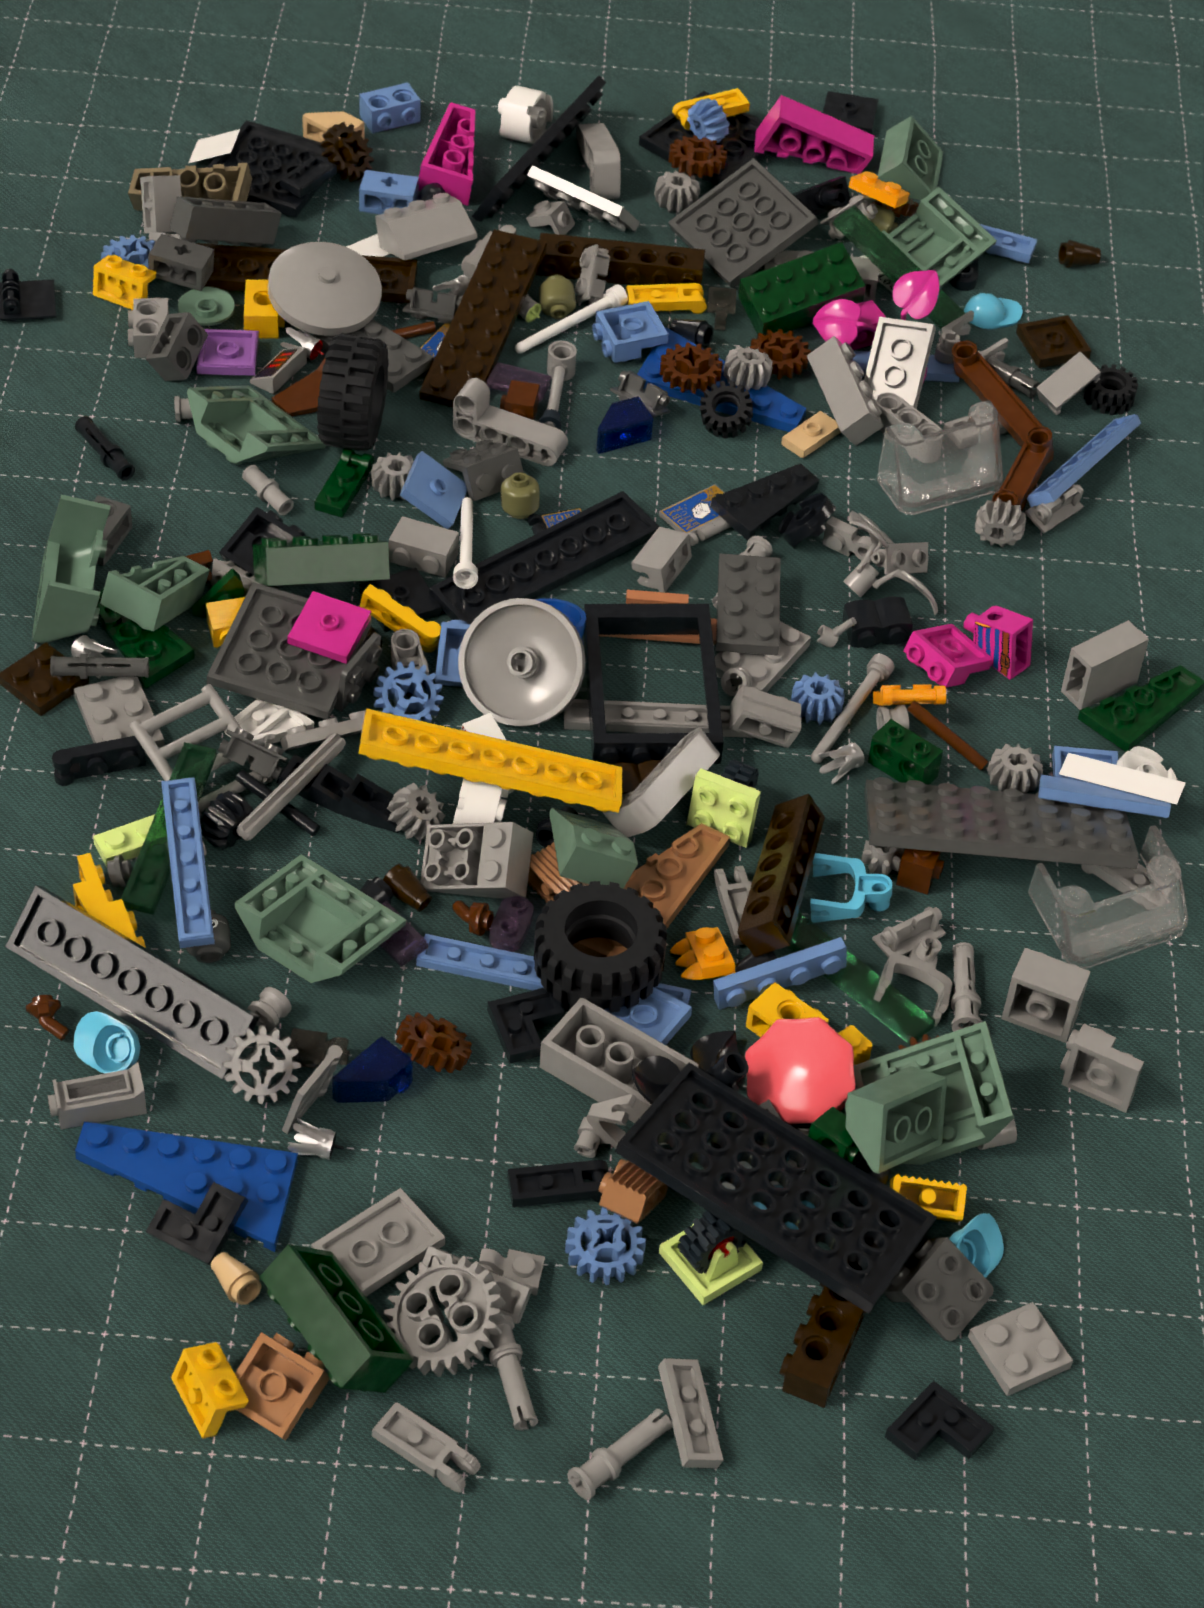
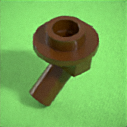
[452,900,494,936]
[25,995,69,1041]

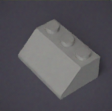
[375,193,477,261]

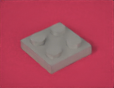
[968,1302,1073,1396]

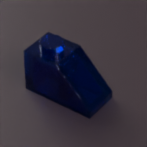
[596,396,653,454]
[332,1036,413,1103]

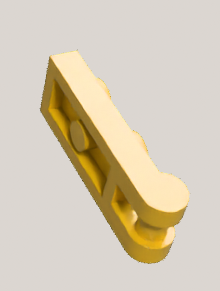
[672,88,750,130]
[626,283,707,314]
[360,584,441,652]

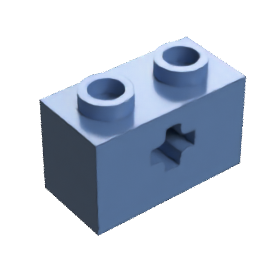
[359,170,419,214]

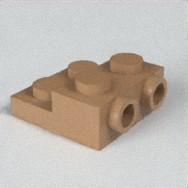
[235,1332,330,1441]

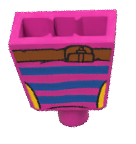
[964,606,1033,680]

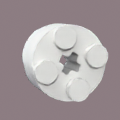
[498,86,554,144]
[453,778,509,824]

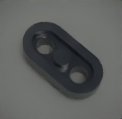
[950,257,979,291]

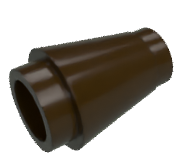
[1058,240,1101,267]
[383,864,432,912]

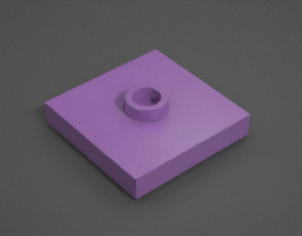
[197,329,259,376]

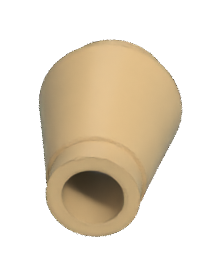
[211,1252,262,1305]

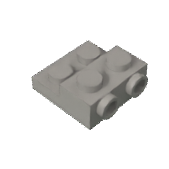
[1060,1023,1144,1113]

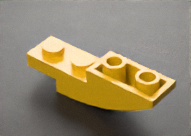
[73,853,146,948]

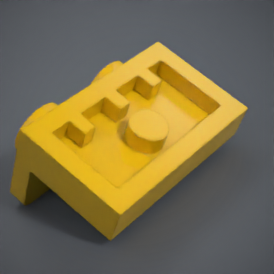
[93,255,156,310]
[171,1342,249,1439]

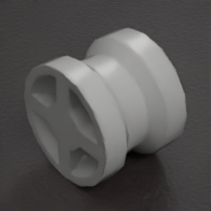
[876,705,909,730]
[247,987,292,1032]

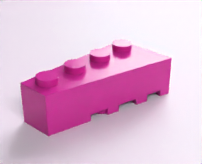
[754,95,874,174]
[419,102,476,206]

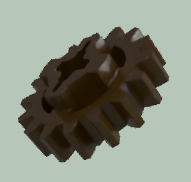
[320,122,374,182]

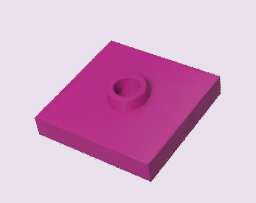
[287,591,371,664]

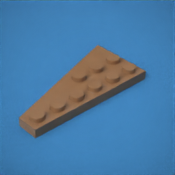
[573,823,730,957]

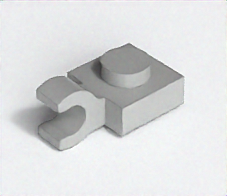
[479,1248,545,1296]

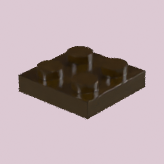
[1016,315,1091,368]
[0,642,89,716]

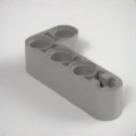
[576,123,620,199]
[453,378,568,466]
[603,728,720,837]

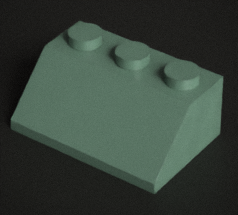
[878,116,943,200]
[845,1066,947,1174]

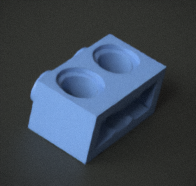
[359,82,421,133]

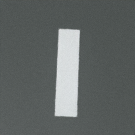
[1059,753,1185,805]

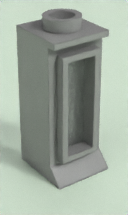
[48,1062,147,1130]

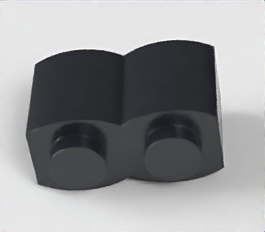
[842,596,913,648]

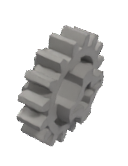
[222,1025,301,1104]

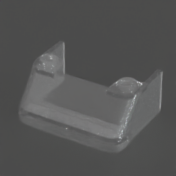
[1028,825,1189,969]

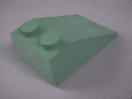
[549,808,638,888]

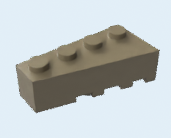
[128,163,252,211]

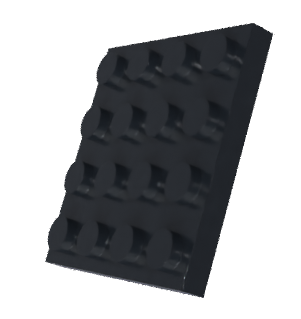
[639,91,772,186]
[207,120,329,217]

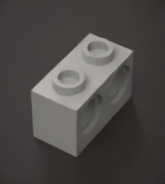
[128,298,169,358]

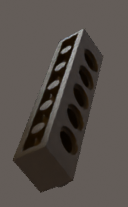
[536,233,705,285]
[737,793,825,957]
[779,1204,895,1408]

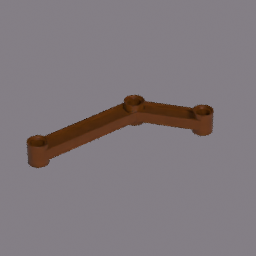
[952,340,1054,511]

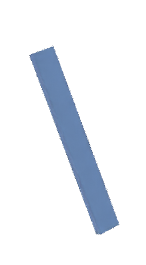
[416,934,691,1005]

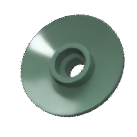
[178,287,235,326]

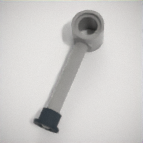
[538,340,577,429]

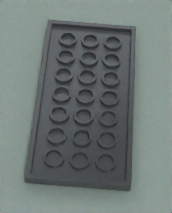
[864,777,1139,869]

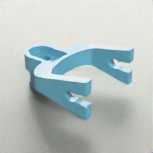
[810,853,893,923]

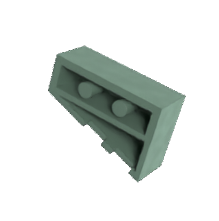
[100,556,210,631]

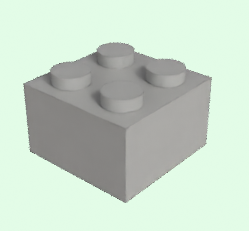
[1001,948,1091,1043]

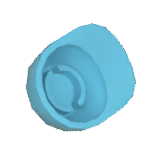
[964,293,1023,329]
[74,1011,141,1074]
[949,1213,1004,1278]

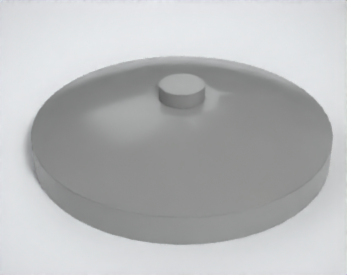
[267,242,382,336]
[458,598,585,726]

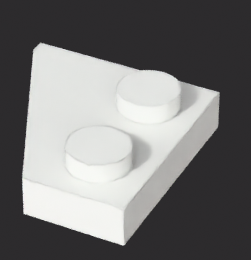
[224,699,315,746]

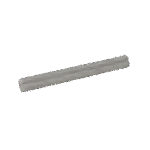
[236,733,346,841]

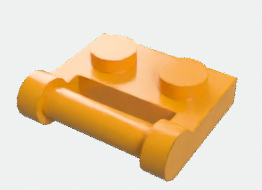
[873,684,946,706]

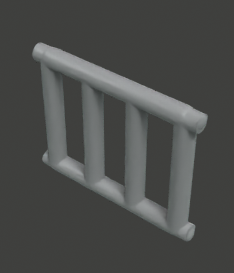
[129,684,274,817]

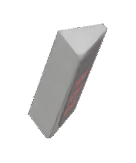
[250,347,307,394]

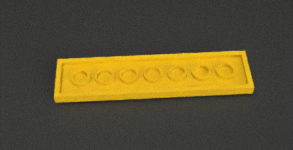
[358,708,622,813]

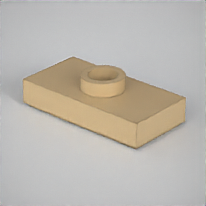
[781,411,841,459]

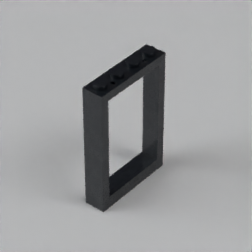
[584,604,724,765]

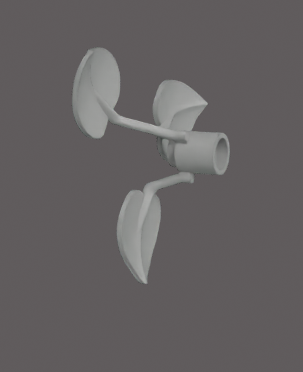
[843,511,938,615]

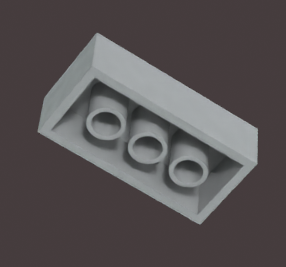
[540,998,699,1123]

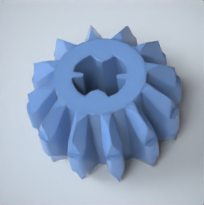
[687,98,730,143]
[791,672,845,725]

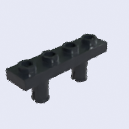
[793,176,851,216]

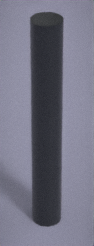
[235,770,320,836]

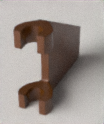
[271,359,325,417]

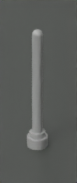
[811,654,895,763]

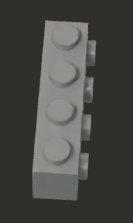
[807,336,884,446]

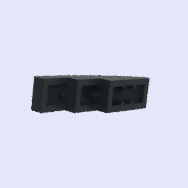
[277,754,399,833]

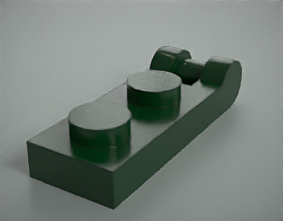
[314,448,374,518]

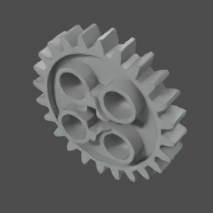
[384,1254,505,1377]

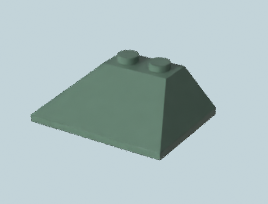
[864,187,997,288]
[187,385,326,465]
[235,854,407,983]
[854,1021,1015,1165]

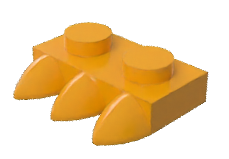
[848,171,910,208]
[670,927,735,980]

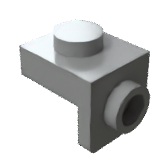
[526,200,575,235]

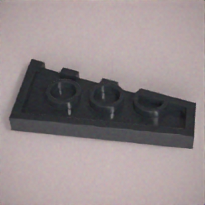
[710,463,820,541]

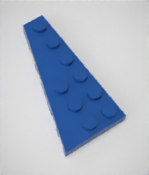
[637,327,806,432]
[75,1121,298,1252]

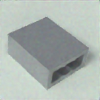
[1061,620,1149,710]

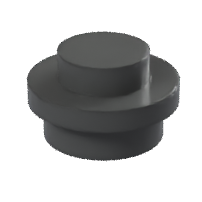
[107,854,134,888]

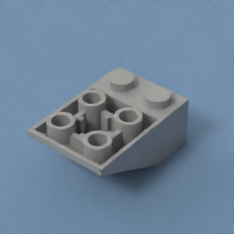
[420,822,533,898]

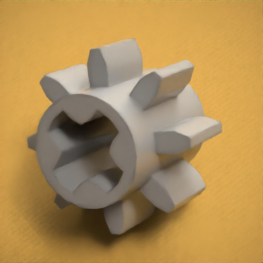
[861,840,903,875]

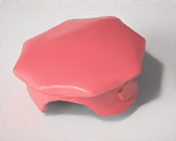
[745,1017,856,1125]

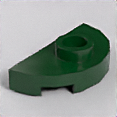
[191,568,245,618]

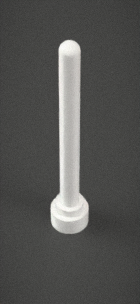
[515,284,628,354]
[453,497,478,589]

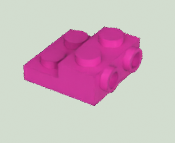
[903,624,994,688]

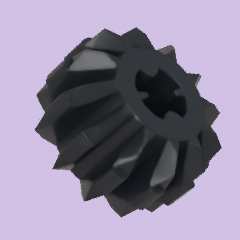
[200,791,253,850]

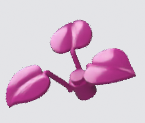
[813,270,940,385]

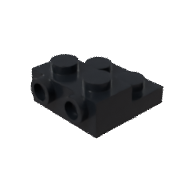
[219,507,306,577]

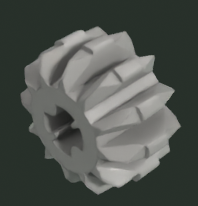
[654,170,700,214]
[723,346,773,390]
[371,452,414,501]
[975,498,1026,548]
[987,743,1043,794]
[387,783,445,841]

